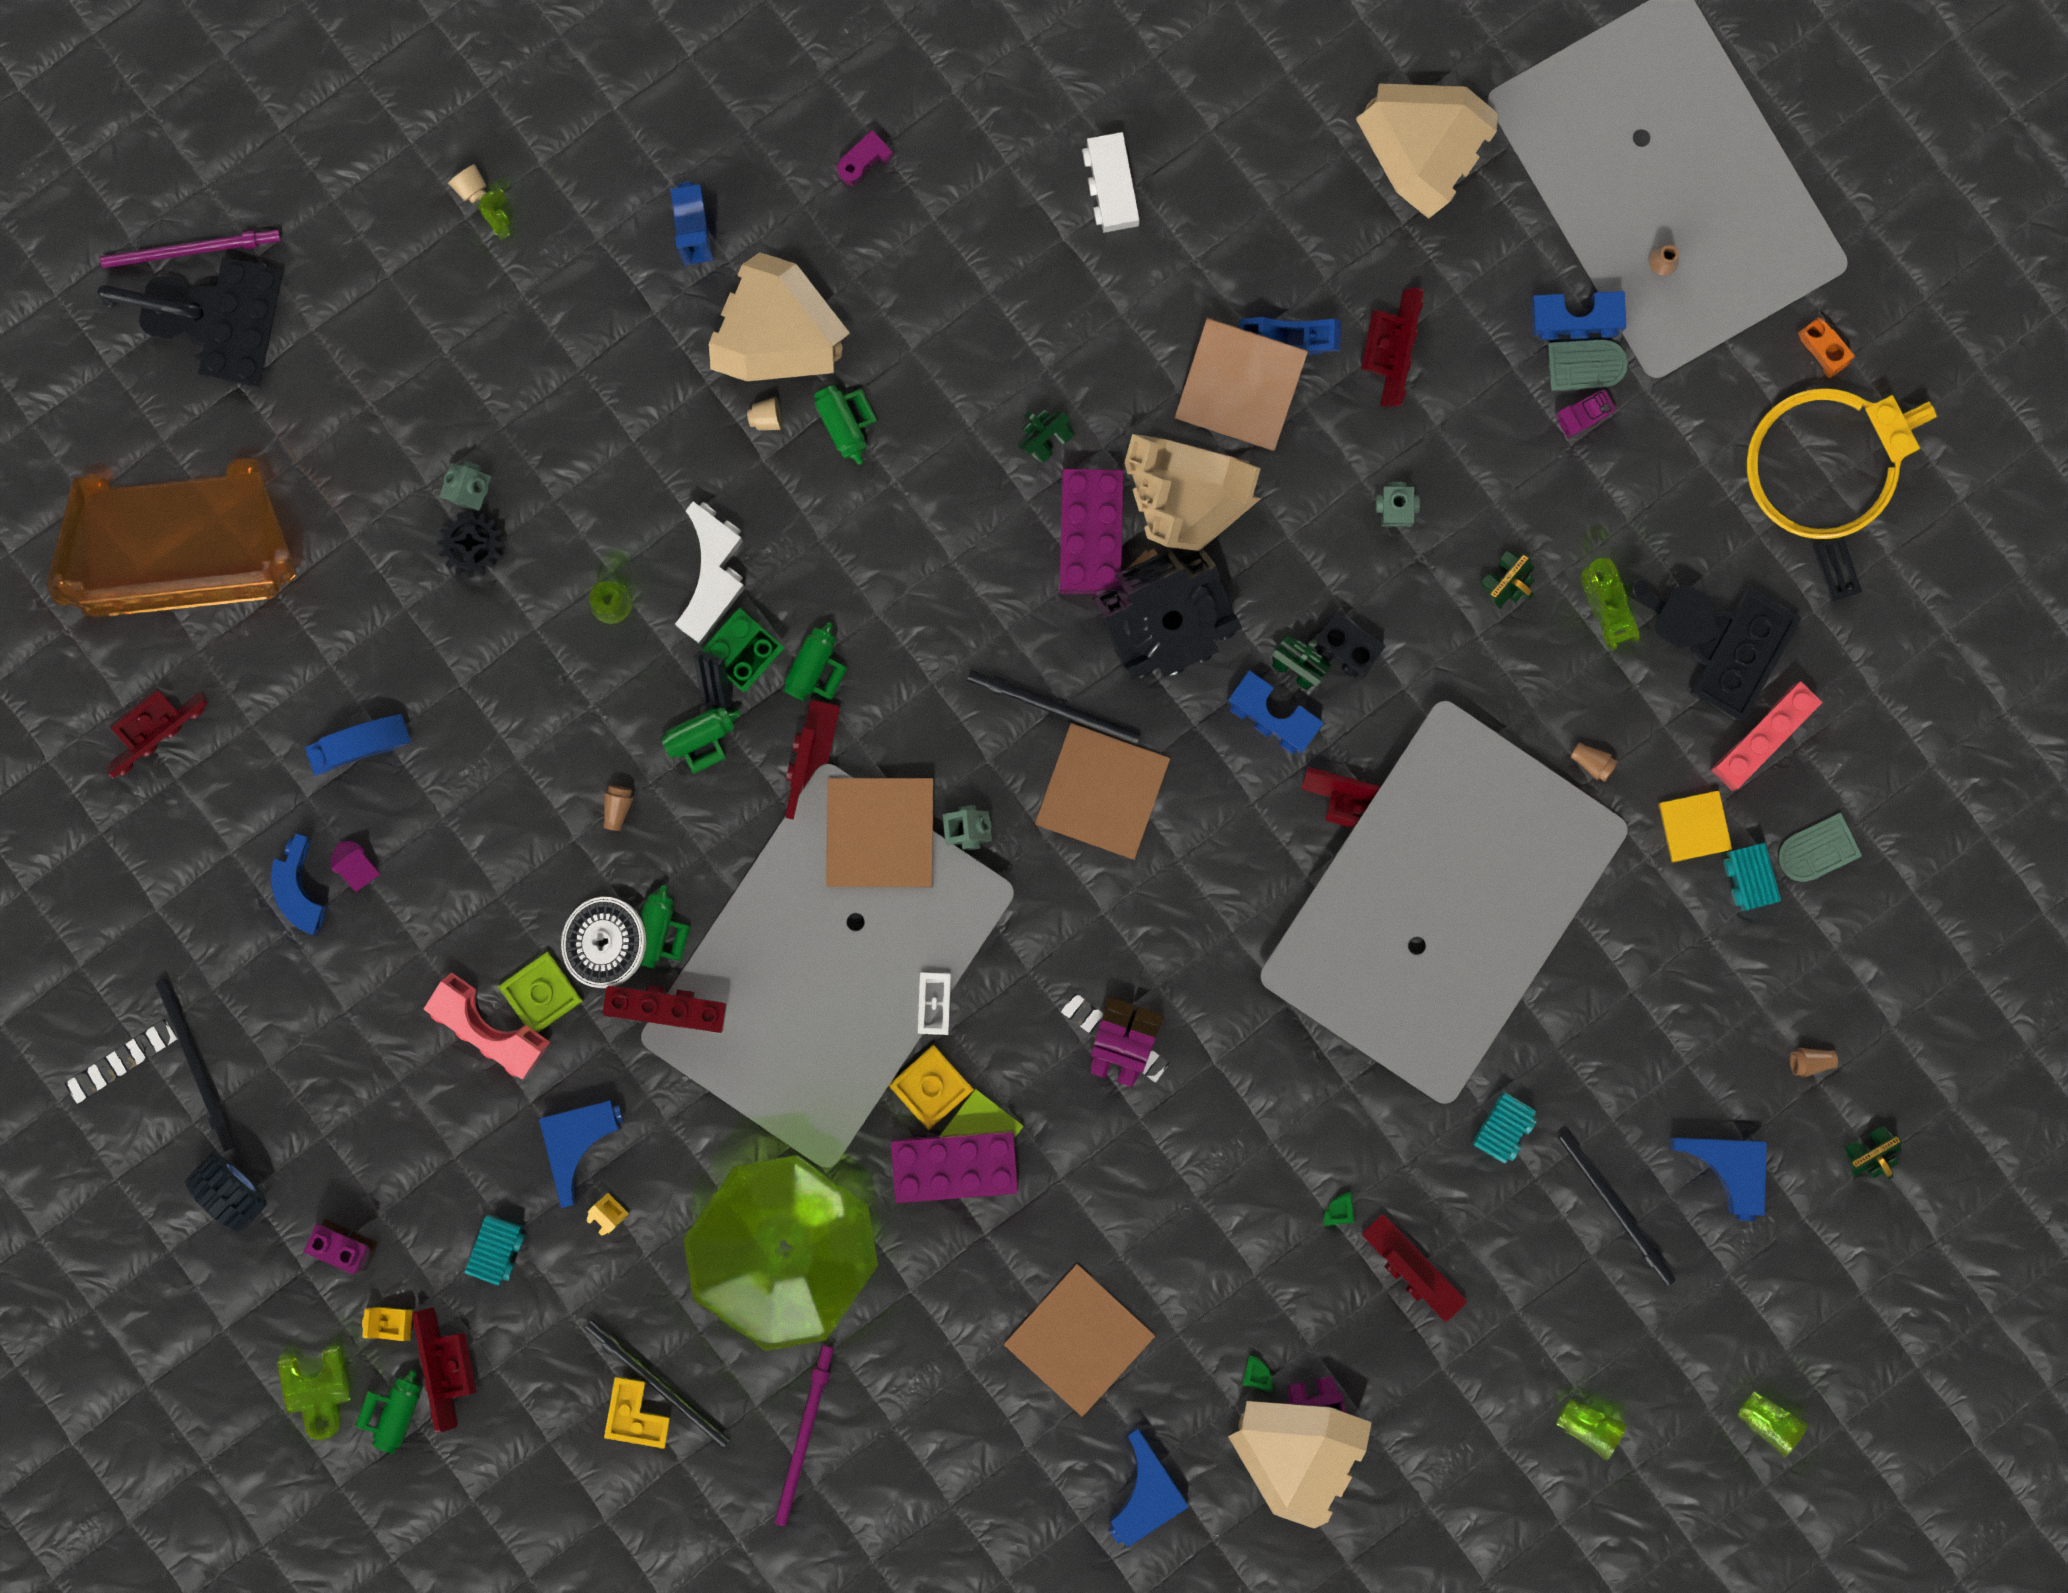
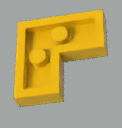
[604,1376,671,1449]

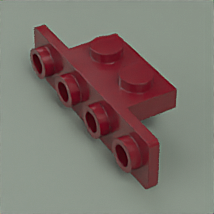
[1361,288,1424,408]
[106,688,207,779]
[785,700,840,820]
[1301,768,1381,828]
[602,985,727,1033]
[1362,1214,1467,1322]
[412,1307,477,1433]

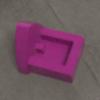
[331,841,380,892]

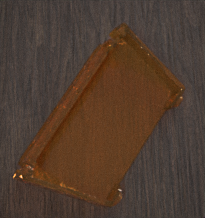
[46,458,296,618]

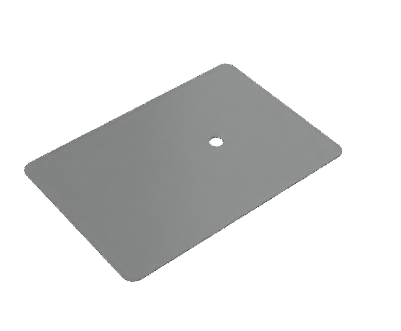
[1488,0,1848,378]
[1260,701,1627,1104]
[641,764,1014,1167]

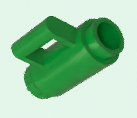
[814,385,878,465]
[783,622,848,702]
[660,707,741,774]
[640,885,691,968]
[355,1370,421,1454]

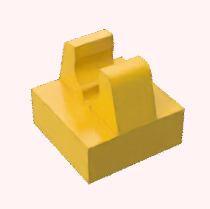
[587,1193,629,1235]

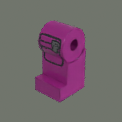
[837,130,894,186]
[1555,389,1617,439]

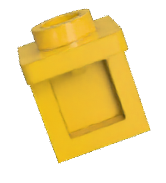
[362,1307,413,1341]

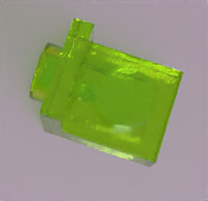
[477,189,511,241]

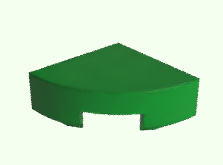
[1323,1192,1354,1226]
[1242,1355,1273,1392]

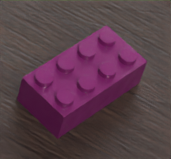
[1059,469,1123,595]
[891,1130,1018,1203]

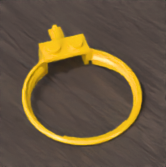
[1747,388,1937,539]

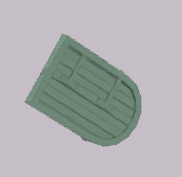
[1548,339,1628,391]
[1778,813,1862,882]

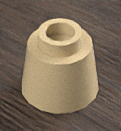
[448,164,487,204]
[747,396,783,431]

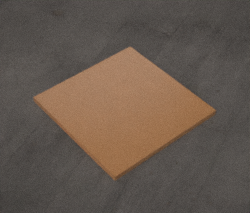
[1175,318,1308,451]
[1035,723,1170,860]
[826,778,934,887]
[1003,1264,1155,1417]

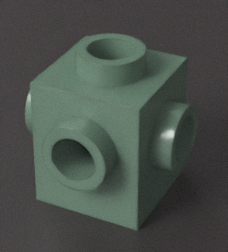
[439,461,491,511]
[1376,482,1420,527]
[943,805,992,850]

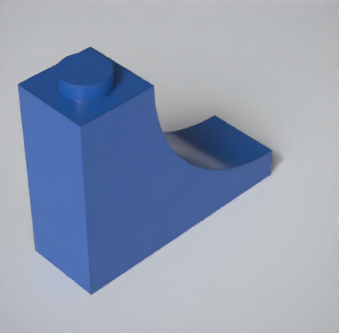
[670,182,714,266]
[539,1100,624,1208]
[1670,1138,1767,1221]
[1108,1426,1189,1548]

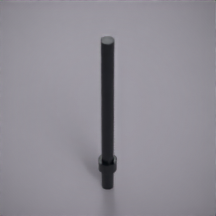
[967,670,1141,745]
[155,979,236,1152]
[1558,1131,1676,1287]
[584,1319,731,1448]

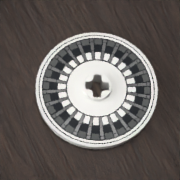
[561,897,646,988]

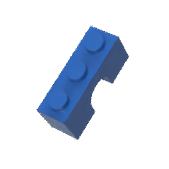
[1531,291,1626,340]
[1227,670,1324,755]

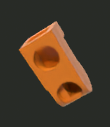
[1798,317,1855,380]

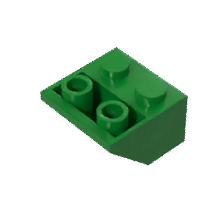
[701,608,785,693]

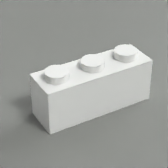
[1082,132,1139,233]

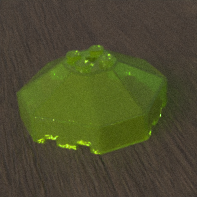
[683,1155,878,1351]

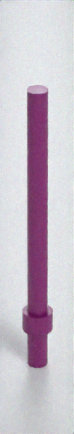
[100,229,281,268]
[774,1345,834,1526]

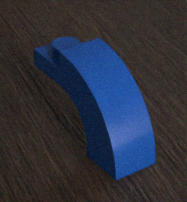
[1239,317,1341,356]
[305,714,411,776]
[271,833,328,936]

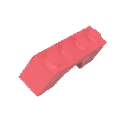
[1710,681,1823,791]
[424,972,551,1080]

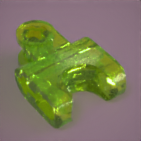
[1580,558,1640,651]
[277,1344,350,1440]

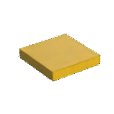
[1658,791,1732,863]
[889,1045,974,1131]

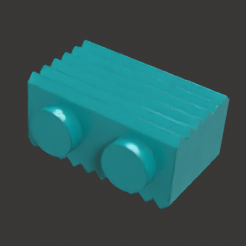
[1723,842,1781,911]
[1471,1092,1537,1163]
[464,1214,526,1286]

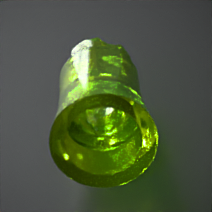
[589,581,632,624]
[1737,1392,1809,1458]
[1556,1398,1627,1461]

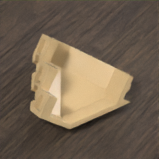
[1355,83,1498,219]
[709,252,850,381]
[1125,434,1261,551]
[1228,1401,1372,1528]

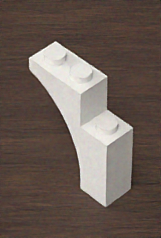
[675,502,745,645]

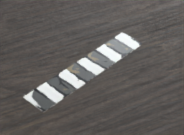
[1061,993,1170,1083]
[64,1019,177,1104]

